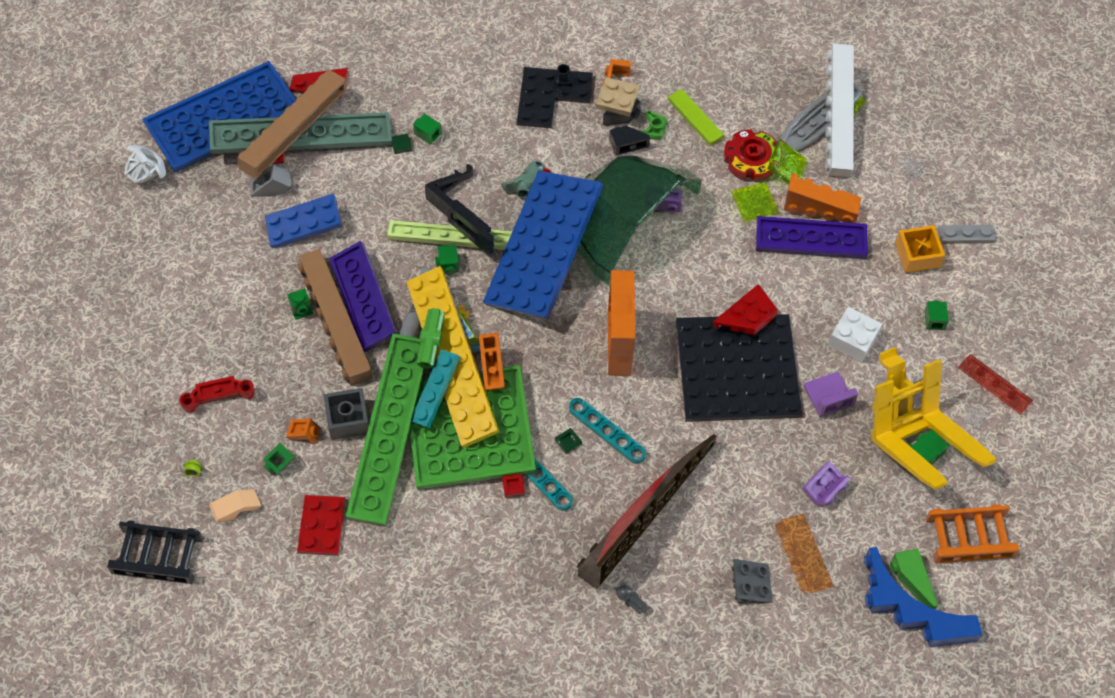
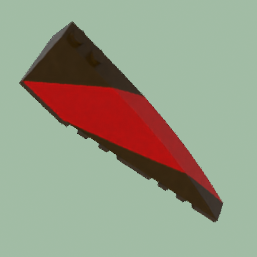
[577,434,717,589]

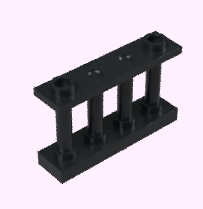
[107,520,203,584]

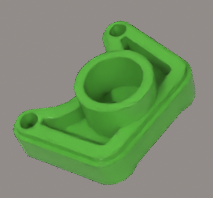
[641,111,667,140]

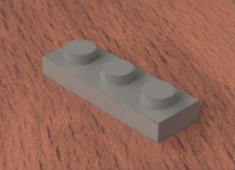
[937,225,996,244]

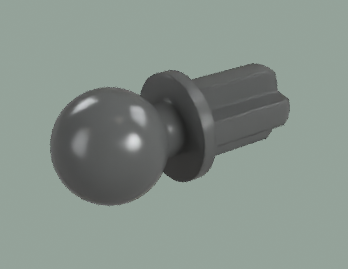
[616,585,647,614]

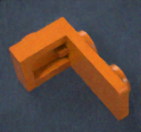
[602,59,631,86]

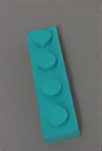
[411,349,461,429]

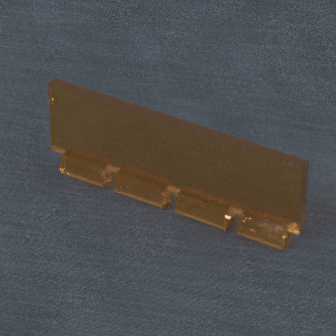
[775,514,833,594]

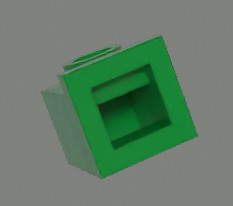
[287,288,313,320]
[263,443,295,475]

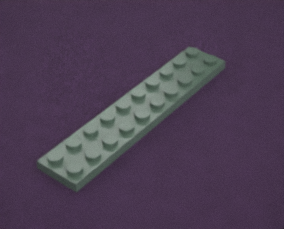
[209,112,392,154]

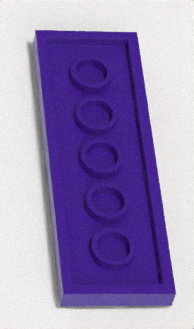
[756,216,868,259]
[329,241,398,352]

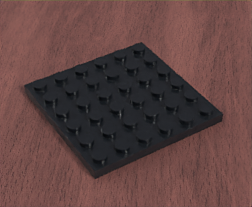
[676,314,802,422]

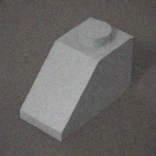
[250,165,291,197]

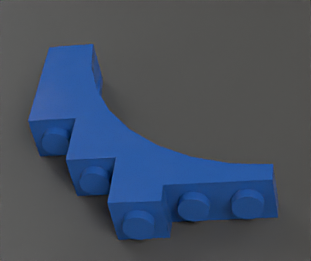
[864,547,982,647]

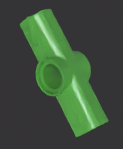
[417,308,444,369]

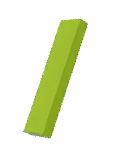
[667,89,724,146]

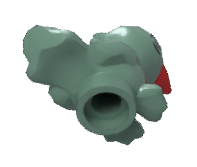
[501,161,551,199]

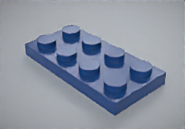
[265,193,342,248]

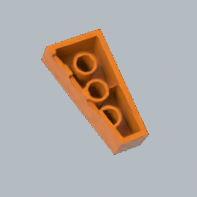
[784,173,861,223]

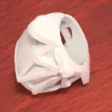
[124,145,166,183]

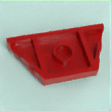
[713,284,778,335]

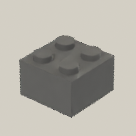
[323,388,369,439]

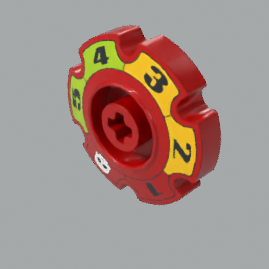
[723,129,782,181]

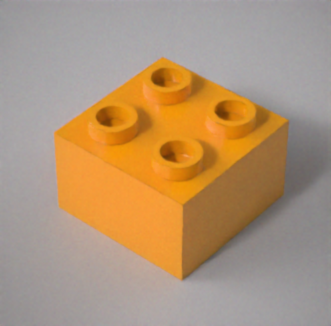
[895,225,945,273]

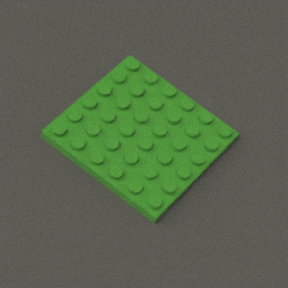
[410,365,536,490]

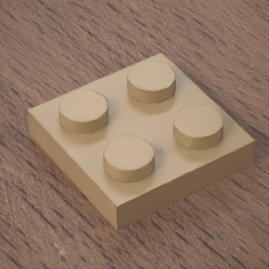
[596,77,640,117]

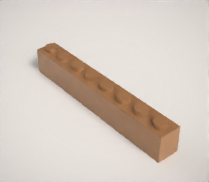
[238,69,346,179]
[297,249,373,386]

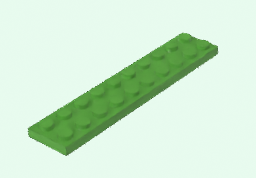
[346,334,425,527]

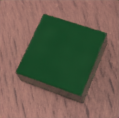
[392,133,412,154]
[555,428,582,454]

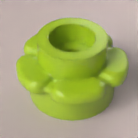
[183,460,203,477]

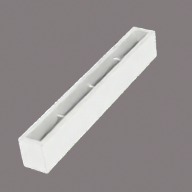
[825,43,854,177]

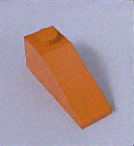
[479,332,505,391]

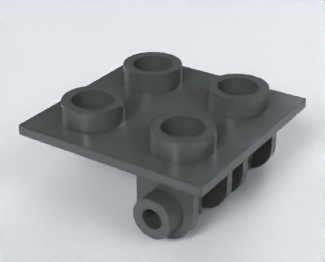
[732,559,773,604]

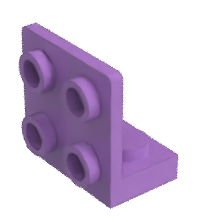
[804,372,859,417]

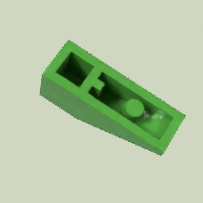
[890,548,938,609]

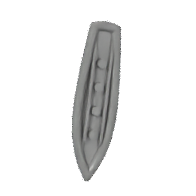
[777,84,862,155]

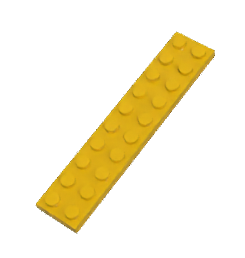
[406,266,499,448]

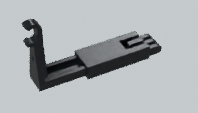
[425,164,494,254]

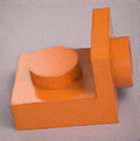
[286,418,321,444]

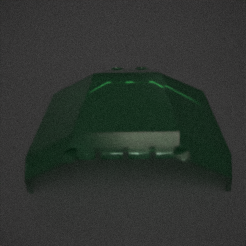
[577,155,702,286]

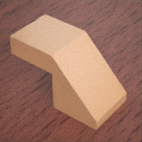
[209,489,261,522]

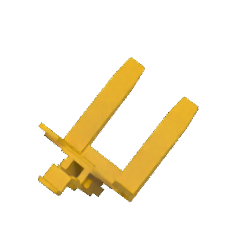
[871,347,996,490]

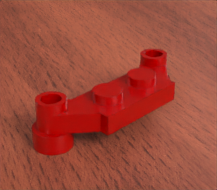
[179,376,255,413]

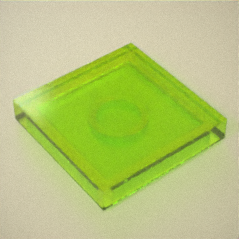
[767,139,807,185]
[731,182,778,222]

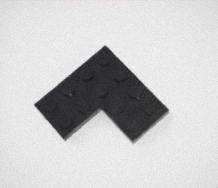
[516,67,593,128]

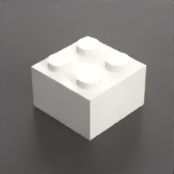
[828,307,882,362]

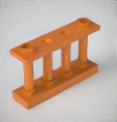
[925,504,1020,563]

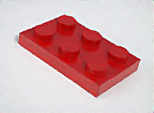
[297,495,345,556]

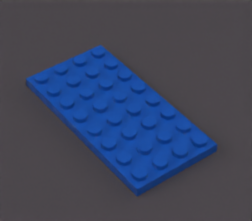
[142,61,296,173]
[483,170,604,320]

